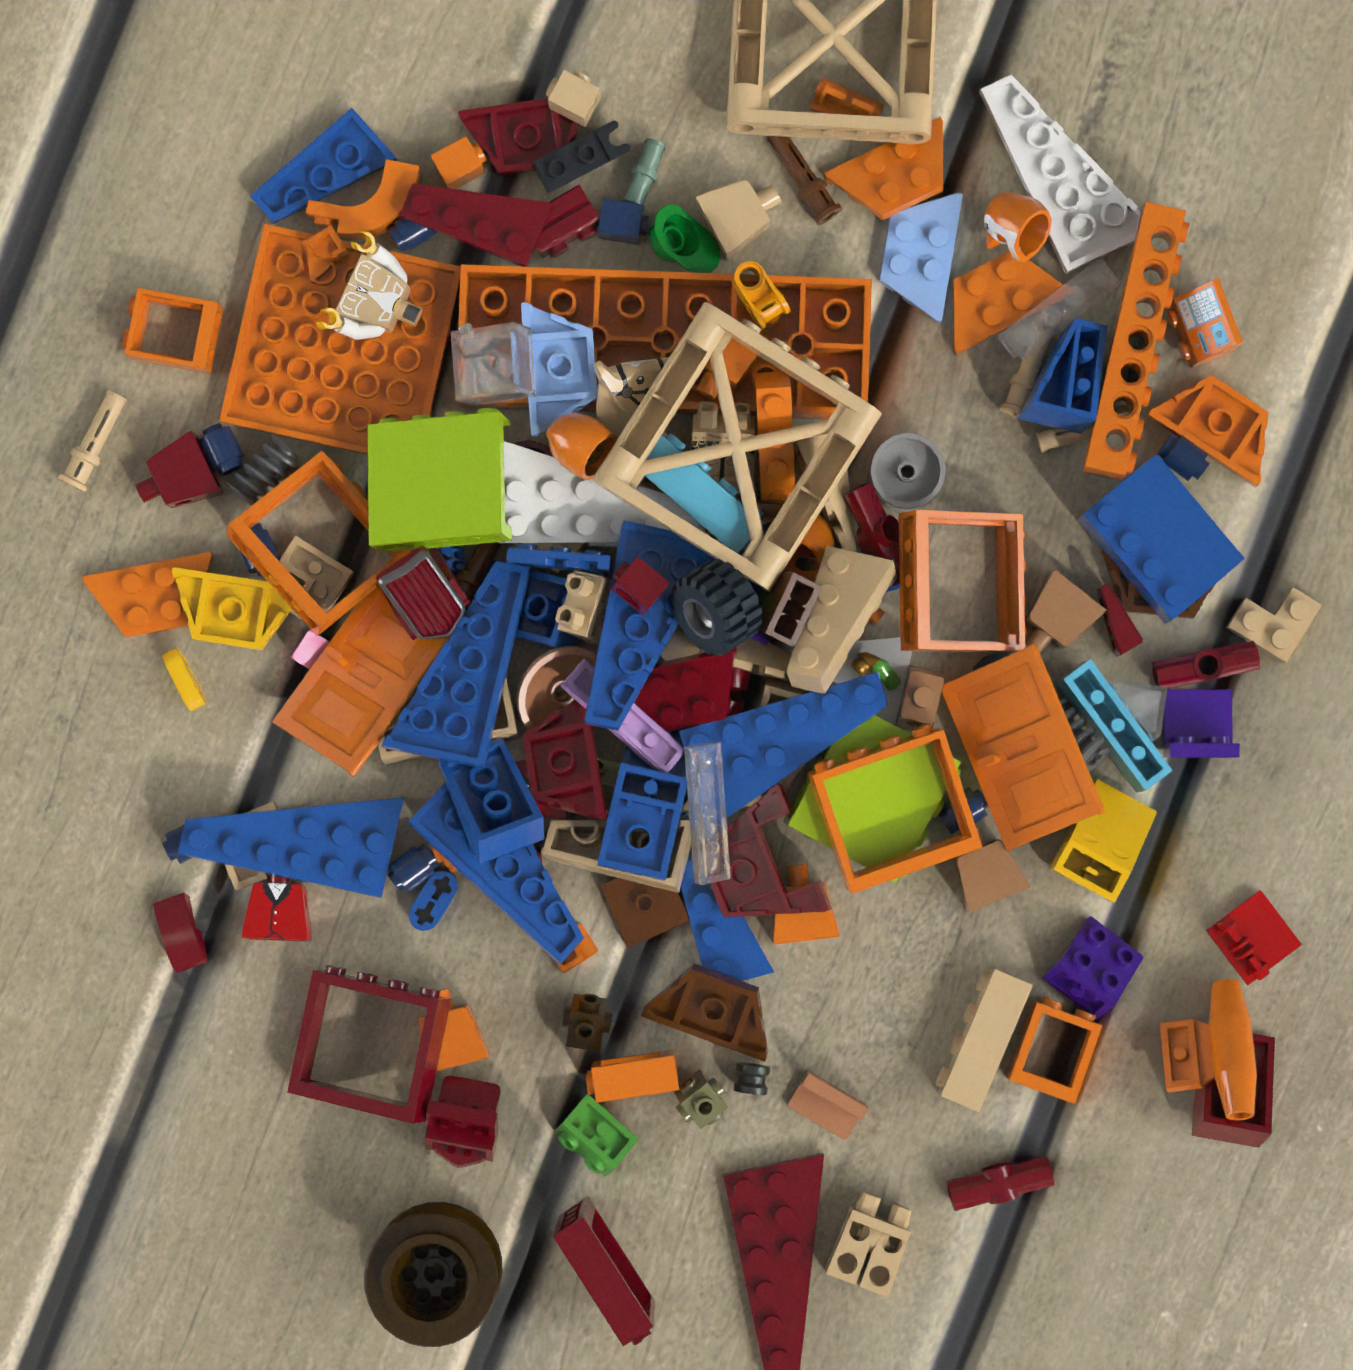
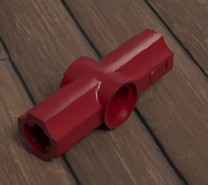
[843,482,900,586]
[1152,641,1260,691]
[946,1155,1055,1211]

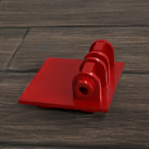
[1206,890,1302,986]

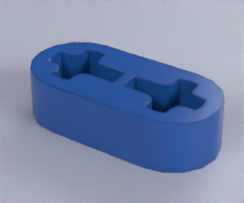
[409,870,459,931]

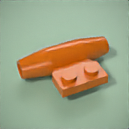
[1160,979,1257,1120]

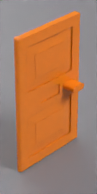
[272,586,456,777]
[942,643,1105,851]

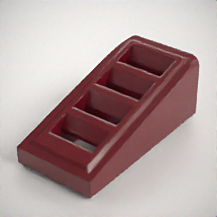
[1097,584,1143,657]

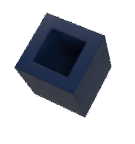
[598,198,650,245]

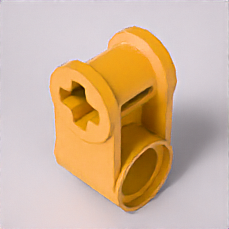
[733,261,791,330]

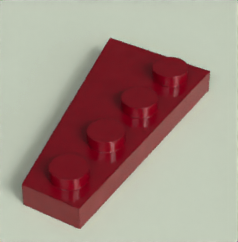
[399,183,553,267]

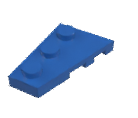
[506,543,612,576]

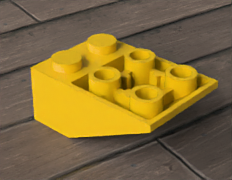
[1048,779,1157,903]

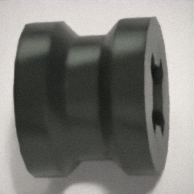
[733,1062,770,1095]

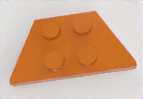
[824,116,943,220]
[952,251,1073,356]
[1146,375,1269,487]
[82,552,214,638]

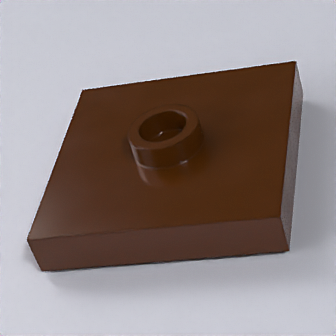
[600,878,690,948]

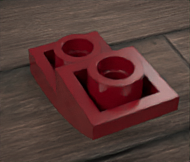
[153,892,208,973]

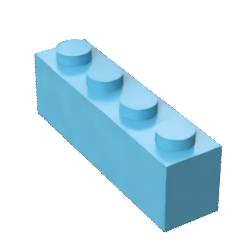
[645,432,766,555]
[1055,659,1173,793]

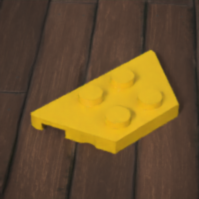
[172,567,292,651]

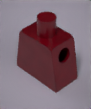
[135,431,224,508]

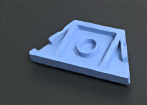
[879,193,963,323]
[521,303,597,437]

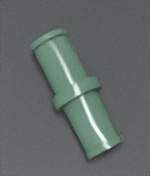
[623,138,666,205]

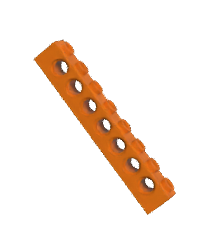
[1082,202,1189,481]

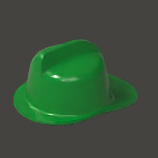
[647,204,720,273]

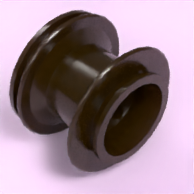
[364,1202,503,1347]

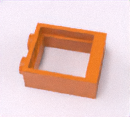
[122,288,224,374]
[1006,997,1102,1104]
[586,1049,679,1103]

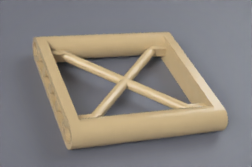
[726,0,937,144]
[592,302,882,592]

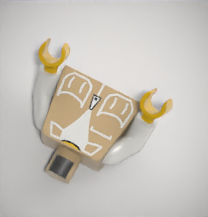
[316,230,423,340]

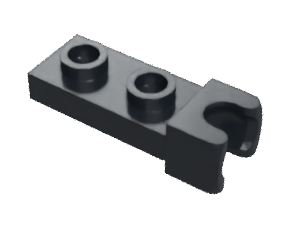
[532,120,631,194]

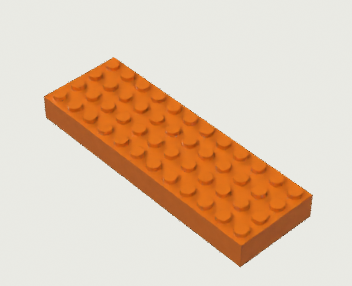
[455,264,872,420]

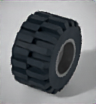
[671,559,762,656]

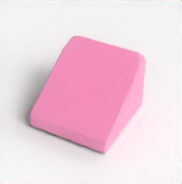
[291,629,330,670]

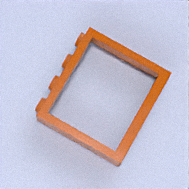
[226,451,413,636]
[899,510,1027,653]
[807,724,982,894]

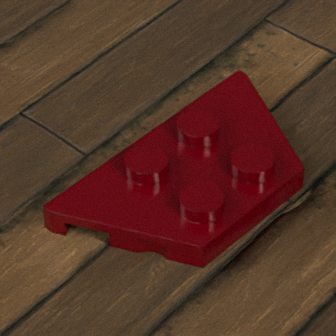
[458,98,580,176]
[634,648,737,732]
[522,700,607,819]

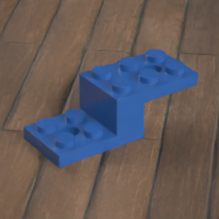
[597,725,698,881]

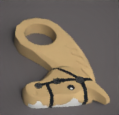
[594,357,686,494]

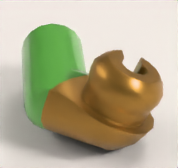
[851,652,901,691]

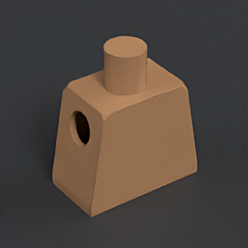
[1025,570,1106,655]
[895,665,944,731]
[953,826,1030,912]

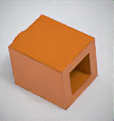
[431,136,486,189]

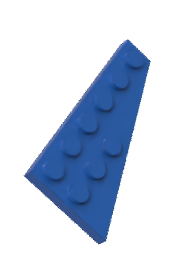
[583,520,723,731]
[381,561,531,769]
[679,672,888,830]
[408,783,584,964]
[178,797,404,898]

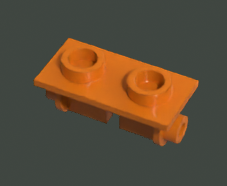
[810,77,885,116]

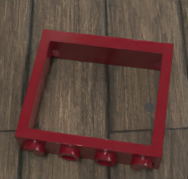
[287,965,451,1124]
[553,1196,655,1346]

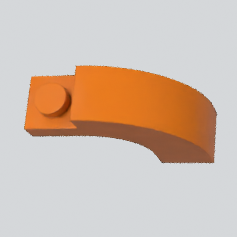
[306,159,422,241]

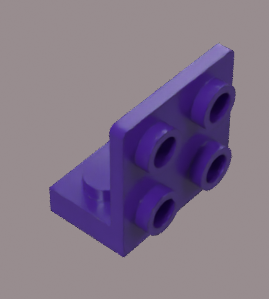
[1163,689,1240,758]
[1042,916,1143,1020]

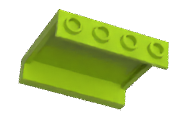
[368,408,512,553]
[783,715,961,883]

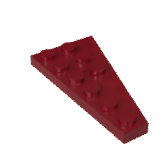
[723,1153,824,1370]

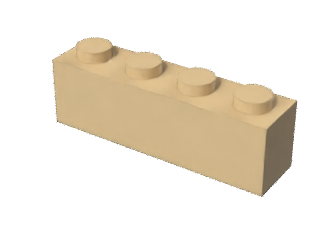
[935,967,1033,1112]

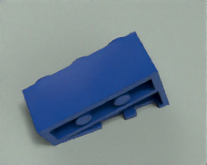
[1017,318,1108,434]

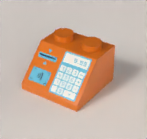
[1166,278,1243,368]

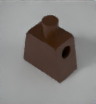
[758,572,822,647]

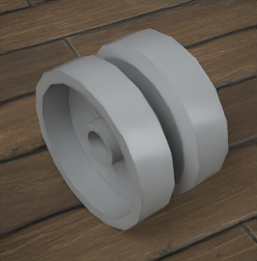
[867,433,946,513]

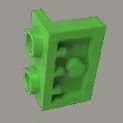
[554,1094,639,1176]

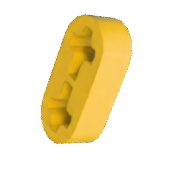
[162,646,207,711]

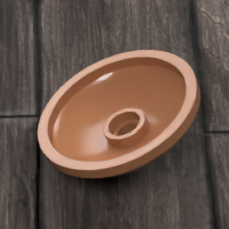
[517,646,602,735]

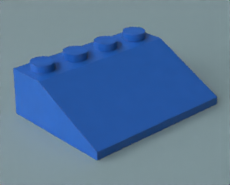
[1078,454,1245,624]

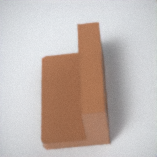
[788,1070,868,1140]

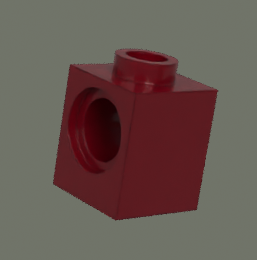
[611,556,670,616]

